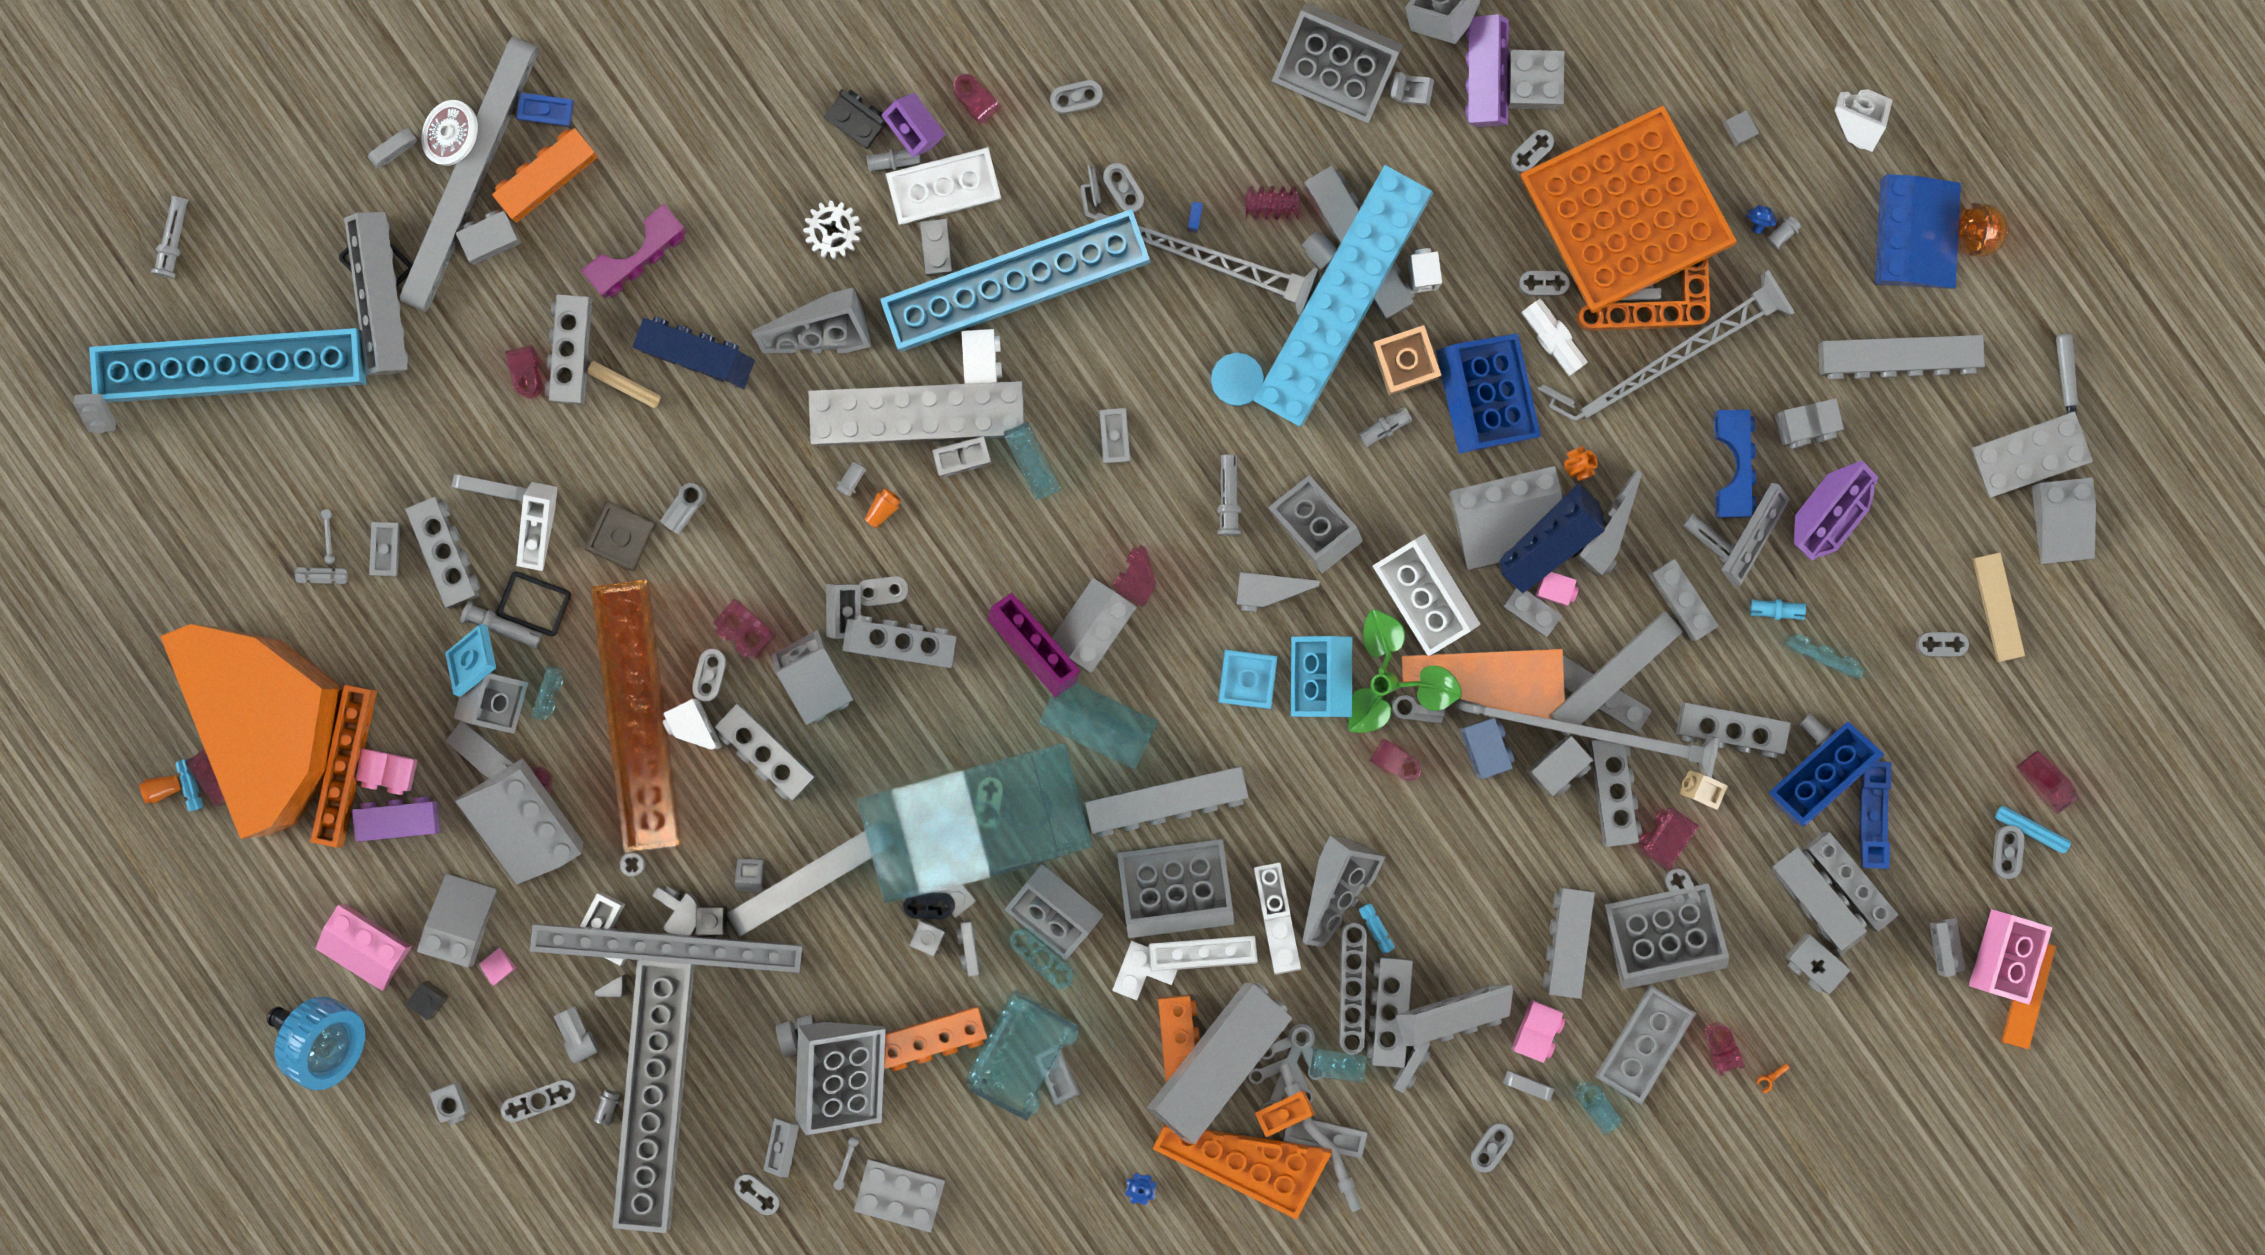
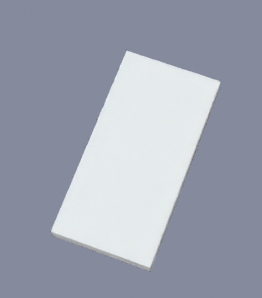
[886,147,1002,226]

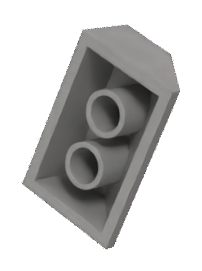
[1052,578,1137,673]
[1004,864,1104,960]

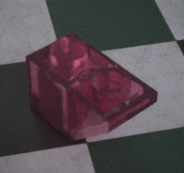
[1114,545,1156,608]

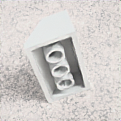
[1373,534,1481,657]

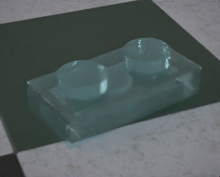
[531,666,564,720]
[1310,1048,1367,1083]

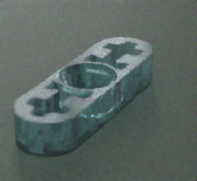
[1010,928,1074,989]

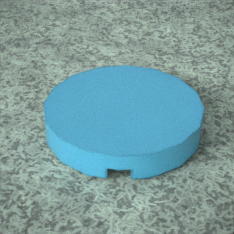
[1211,353,1264,406]

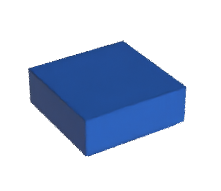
[1187,202,1203,233]

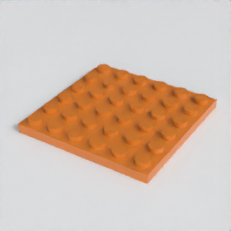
[1520,105,1737,313]

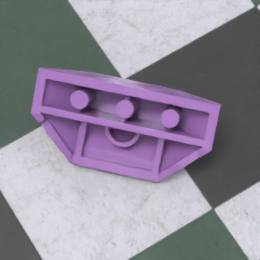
[1794,461,1878,560]

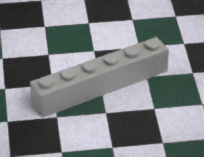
[1303,166,1415,321]
[344,212,408,375]
[1818,335,1985,380]
[1085,766,1249,837]

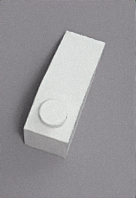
[516,482,557,571]

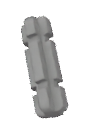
[295,567,348,584]

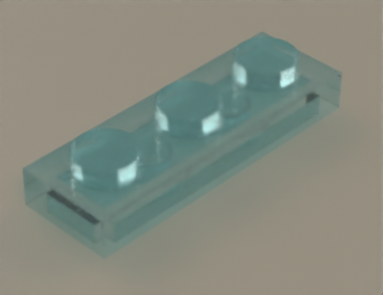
[1004,422,1060,500]
[1783,633,1865,679]

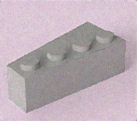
[1772,847,1867,957]

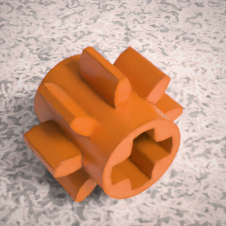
[1564,446,1598,481]

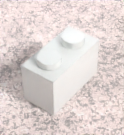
[1407,248,1442,293]
[962,329,1002,384]

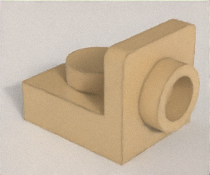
[1679,770,1728,810]

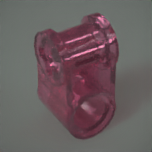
[954,74,1001,125]
[506,345,542,399]
[1369,738,1421,781]
[1704,1022,1745,1077]

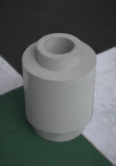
[1302,231,1337,271]

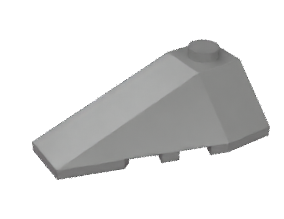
[1573,470,1642,576]

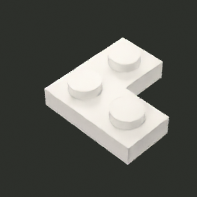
[1112,940,1177,1000]

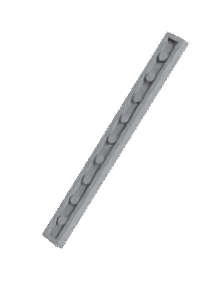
[529,923,802,973]

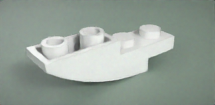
[1254,863,1301,975]

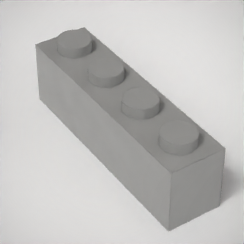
[1543,887,1595,999]

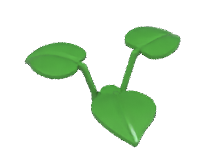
[1348,609,1462,733]

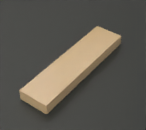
[1973,552,2025,662]

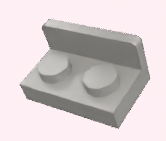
[1929,918,1965,977]

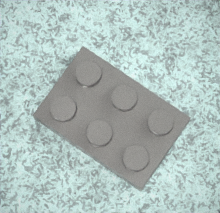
[854,1158,946,1233]

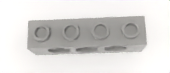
[545,295,593,405]
[405,497,481,608]
[842,615,956,668]
[1676,703,1791,758]
[715,704,817,801]
[1588,739,1642,847]
[1803,831,1898,932]
[1367,956,1413,1068]

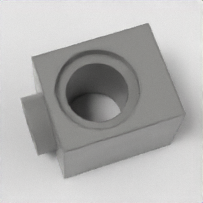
[909,920,946,956]
[429,1081,470,1125]

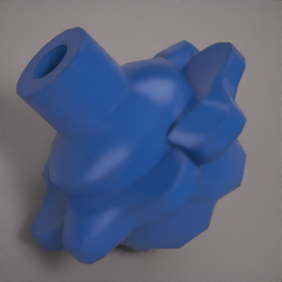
[1746,205,1777,234]
[1125,1173,1157,1205]

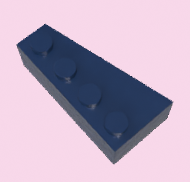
[632,316,755,390]
[1500,483,1605,593]

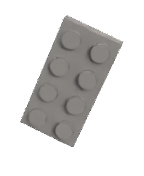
[1971,412,2093,498]

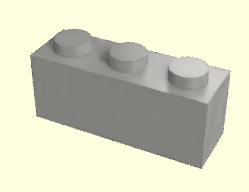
[1648,559,1719,641]

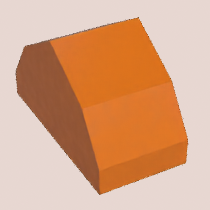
[160,624,344,839]

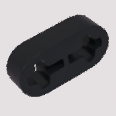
[903,892,955,920]

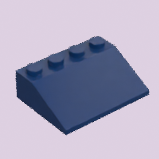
[1875,174,1961,289]
[1436,333,1541,454]

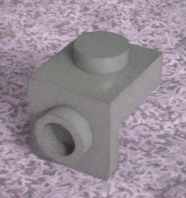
[1390,72,1434,106]

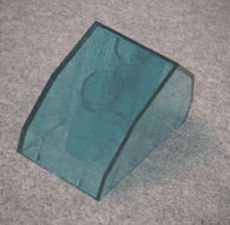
[857,743,1092,903]

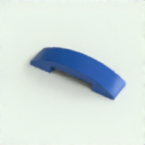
[1859,761,1891,869]

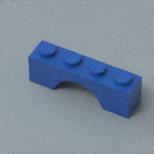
[1714,410,1757,518]

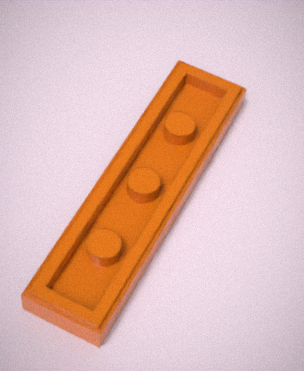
[2001,944,2056,1049]

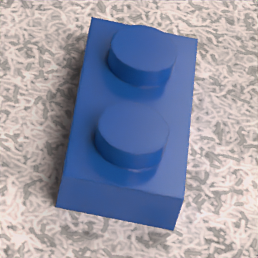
[516,92,574,127]

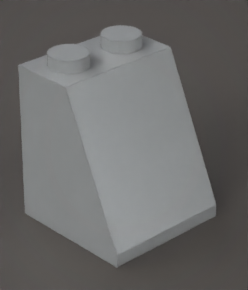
[771,630,853,725]

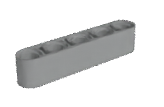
[1339,922,1367,1055]

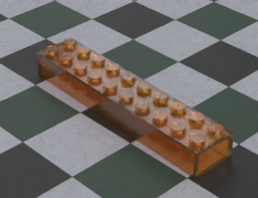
[591,580,682,853]

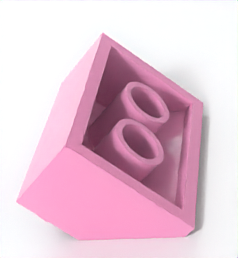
[316,904,412,991]
[1969,909,2052,1005]

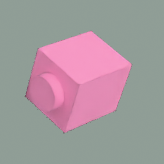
[1535,572,1579,606]

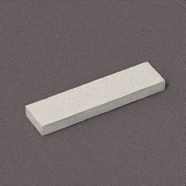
[1148,936,1258,972]

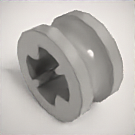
[620,852,646,877]

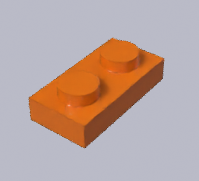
[1255,1090,1315,1137]

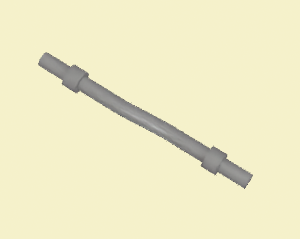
[1279,1063,1361,1212]

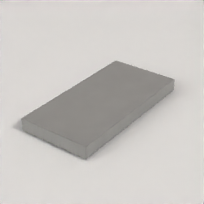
[1595,985,1696,1105]

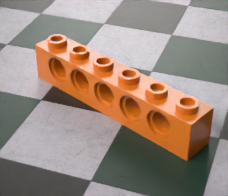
[310,685,378,848]

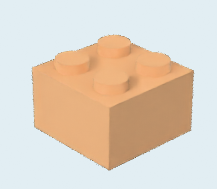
[1371,325,1441,396]

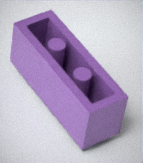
[352,797,441,842]

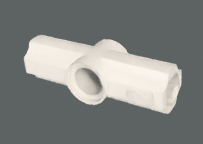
[1522,299,1588,376]

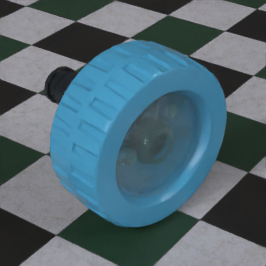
[267,996,365,1090]

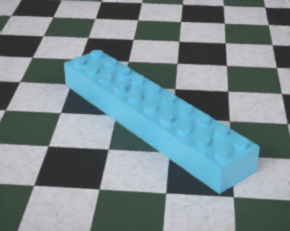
[1253,165,1433,427]
[880,209,1151,352]
[89,328,366,403]

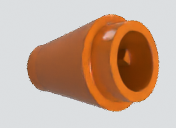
[864,488,901,528]
[139,775,182,804]

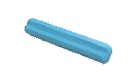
[1995,806,2071,853]

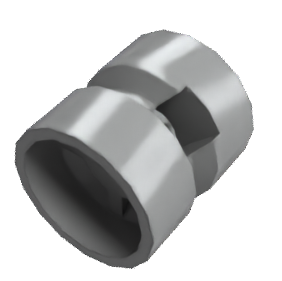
[776,1014,816,1058]

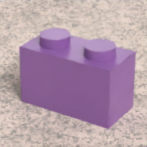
[881,93,946,157]

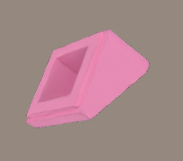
[479,947,516,986]

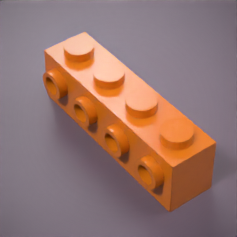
[1158,994,1200,1082]
[884,1006,988,1072]

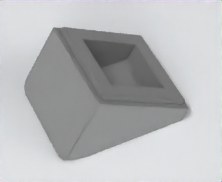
[1723,111,1759,147]
[735,858,764,892]
[595,974,626,997]

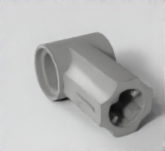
[660,483,706,535]
[1390,695,1445,723]
[554,1006,599,1064]

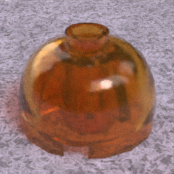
[1958,203,2009,257]

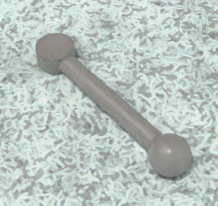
[321,509,335,564]
[833,1136,859,1190]

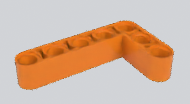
[1576,258,1710,331]

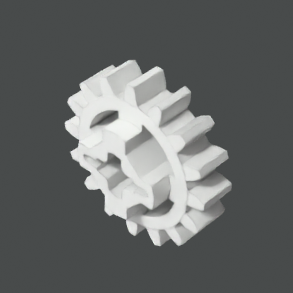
[803,201,862,260]

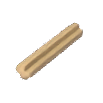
[587,361,661,408]

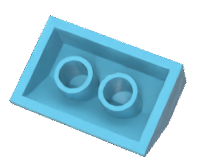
[1291,636,1352,717]

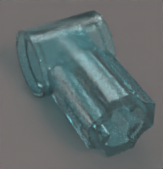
[1576,1082,1623,1135]

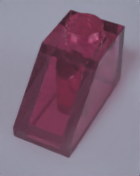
[2016,750,2078,815]

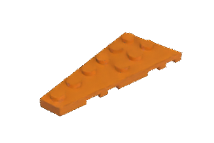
[1402,649,1565,719]
[1153,1124,1332,1220]

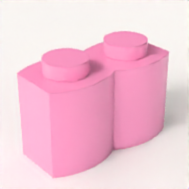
[355,749,418,795]
[1511,999,1565,1063]

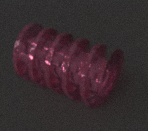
[1245,186,1299,220]

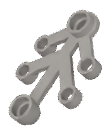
[1248,1024,1324,1110]

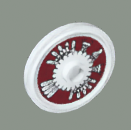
[421,100,478,166]

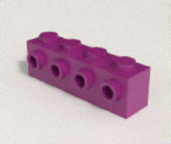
[987,592,1080,698]

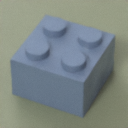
[1459,718,1515,779]

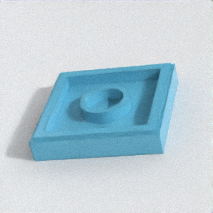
[445,624,496,697]
[1218,650,1278,709]

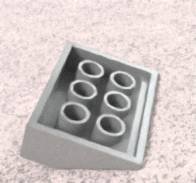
[1272,2,1403,123]
[1448,466,1562,570]
[455,758,584,885]
[1117,839,1234,938]
[1604,883,1729,989]
[795,1022,886,1135]

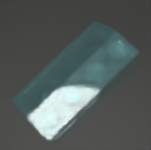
[1039,683,1158,769]

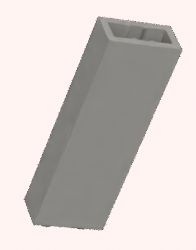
[1147,982,1292,1144]

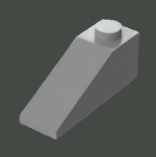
[1236,572,1320,612]
[446,721,517,779]

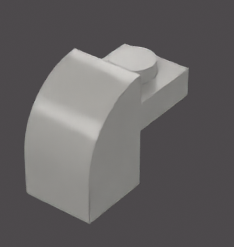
[652,885,700,936]

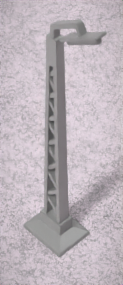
[1080,165,1319,318]
[1537,270,1795,421]
[1455,699,1720,778]

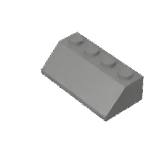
[1396,985,1513,1050]

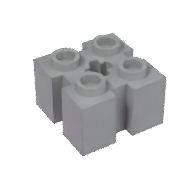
[1774,398,1844,449]

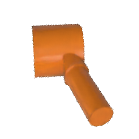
[1756,1063,1790,1093]

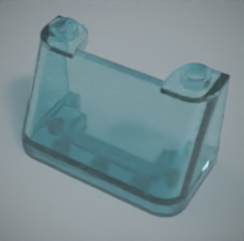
[965,990,1079,1121]

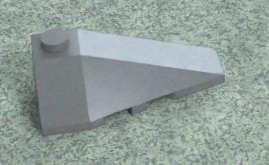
[752,288,871,353]
[1302,835,1385,947]

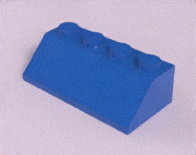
[1768,722,1884,827]

